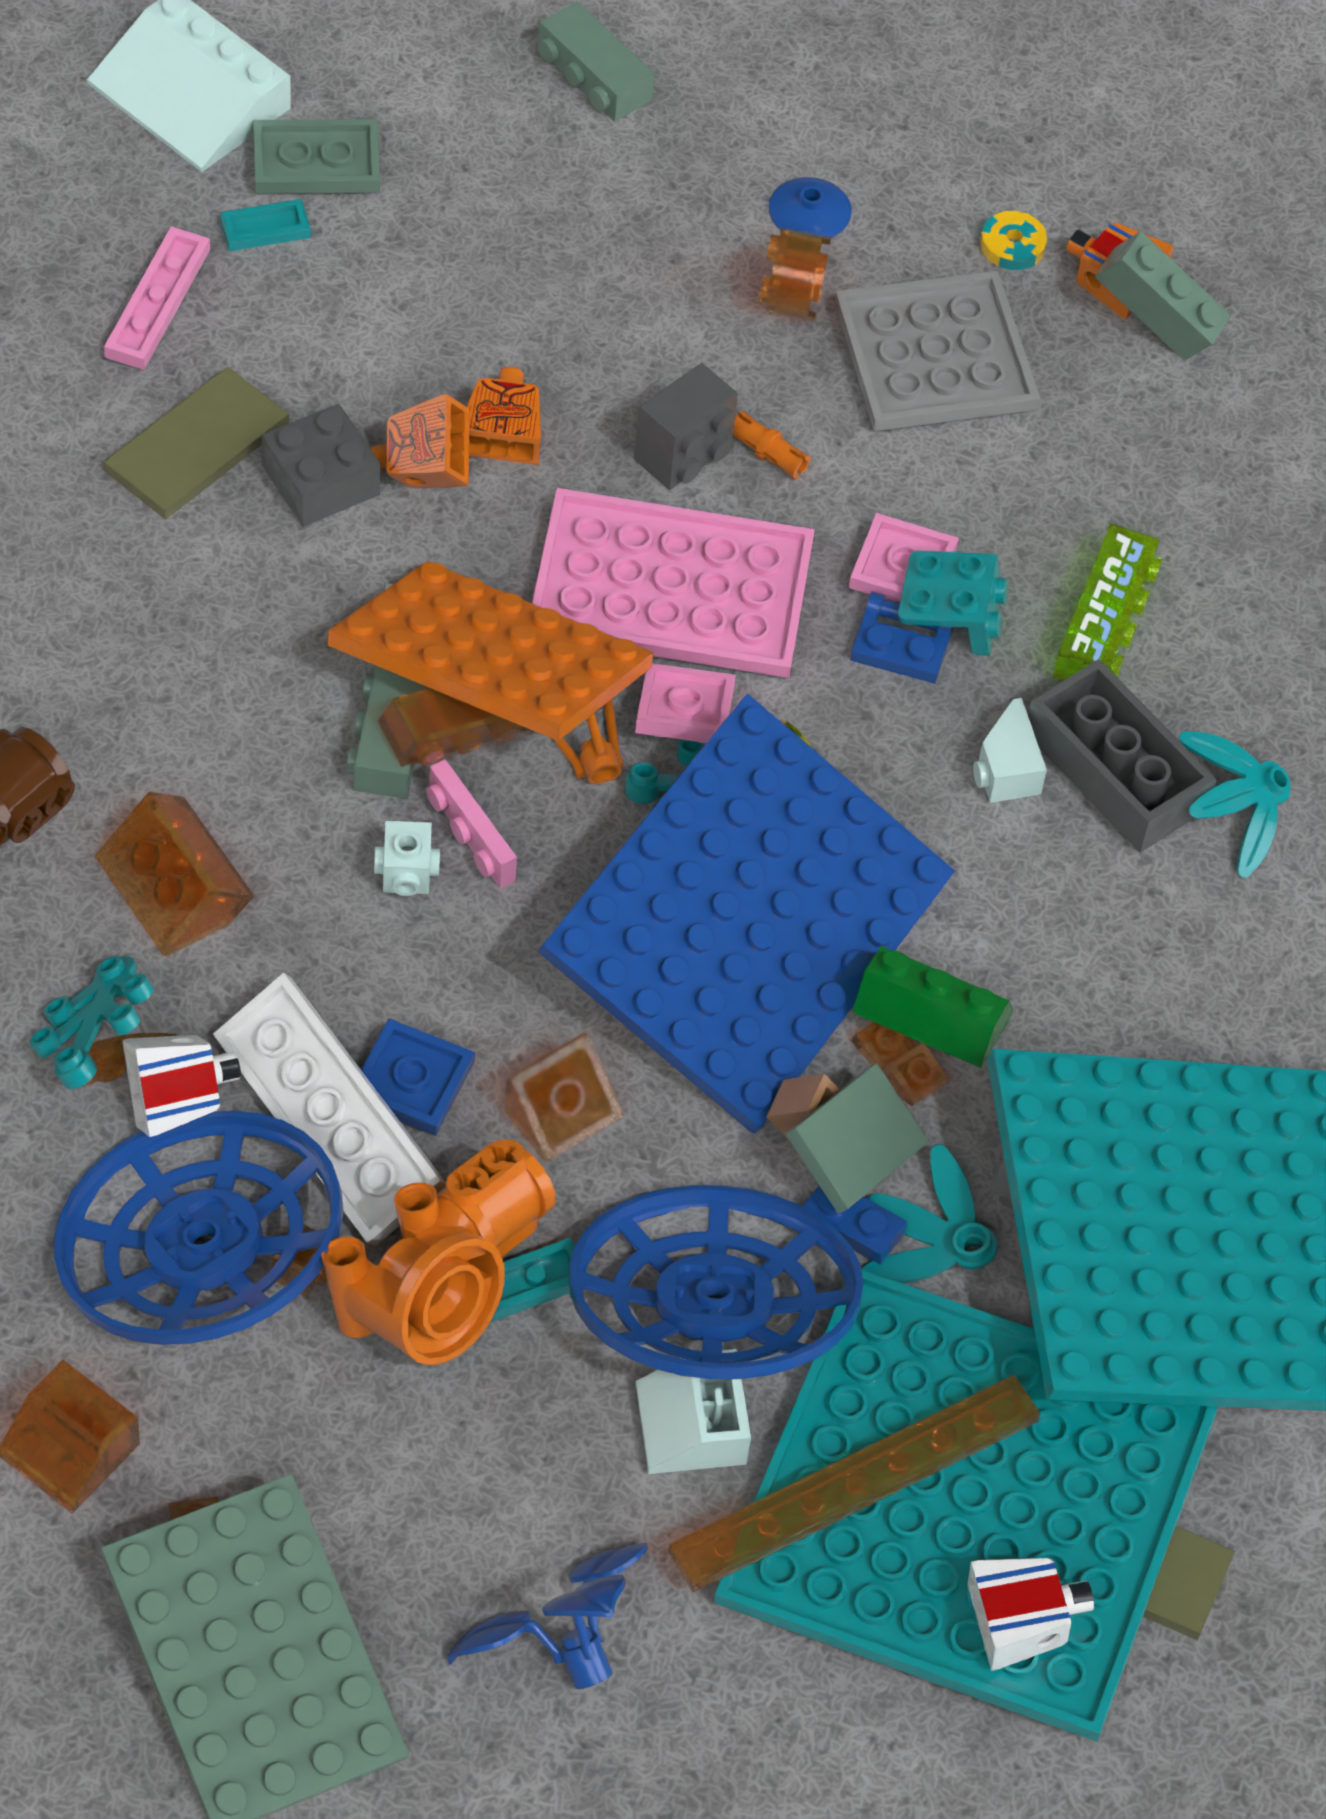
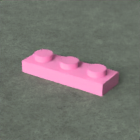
[426,759,517,889]

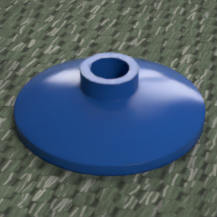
[769,177,851,241]

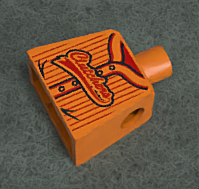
[467,367,541,465]
[370,394,469,488]

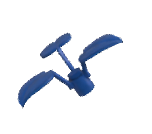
[447,1543,649,1689]

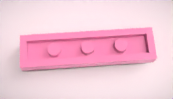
[104,226,210,370]

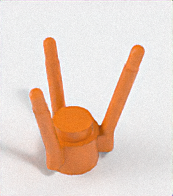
[553,699,624,785]

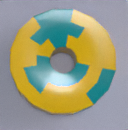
[980,211,1048,270]

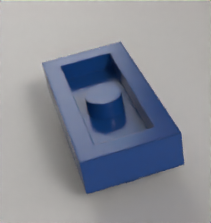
[803,1186,907,1265]

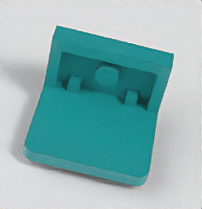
[898,550,1008,656]

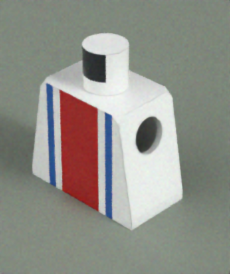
[122,1035,241,1137]
[967,1558,1094,1671]

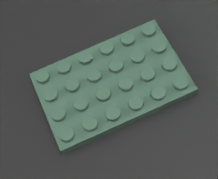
[100,1474,409,1819]

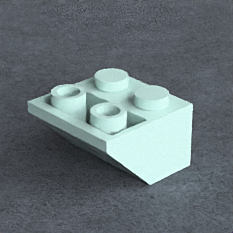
[635,1349,751,1474]

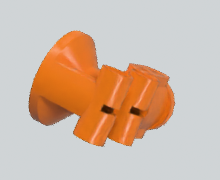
[321,1139,556,1365]

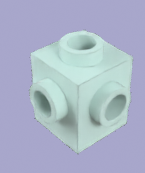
[374,821,440,896]

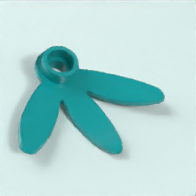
[1179,731,1291,878]
[862,1144,998,1284]

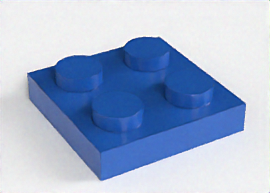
[361,1018,475,1136]

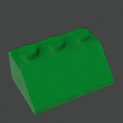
[852,946,1013,1068]

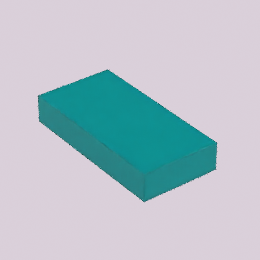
[220,199,311,252]

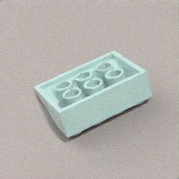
[87,0,291,172]

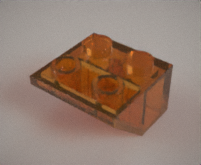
[0,1360,140,1514]

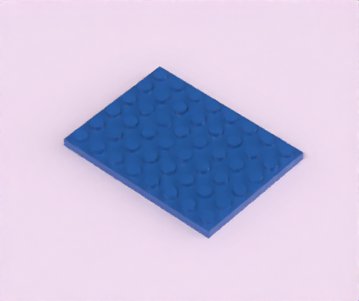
[537,693,955,1133]

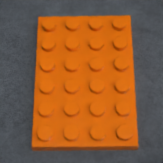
[327,561,654,741]

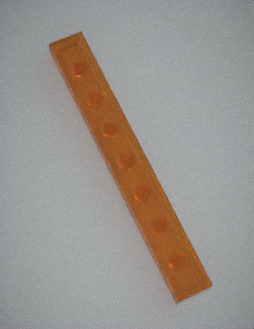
[668,1375,1040,1592]

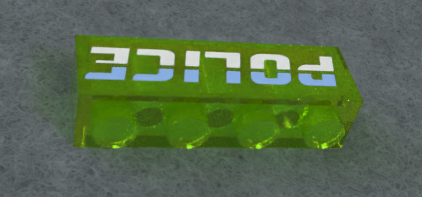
[1052,523,1163,681]

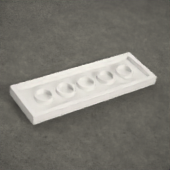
[213,973,446,1247]

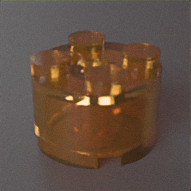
[759,228,831,321]

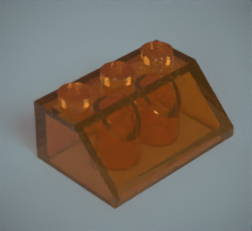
[95,791,254,956]

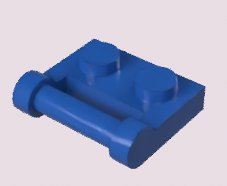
[850,591,954,684]

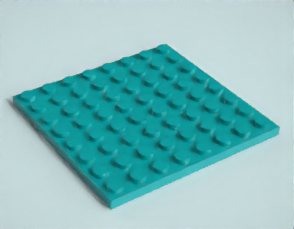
[987,1048,1326,1411]
[714,1269,1219,1742]

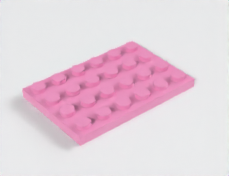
[532,488,815,678]

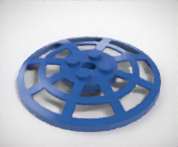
[54,1110,343,1345]
[569,1185,863,1379]

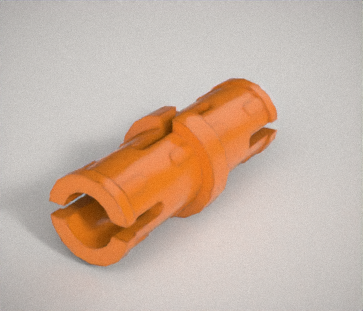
[733,410,811,479]

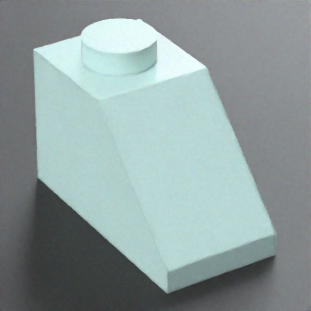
[973,698,1047,803]

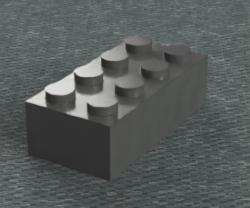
[1028,659,1216,853]

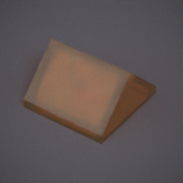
[504,1032,624,1162]

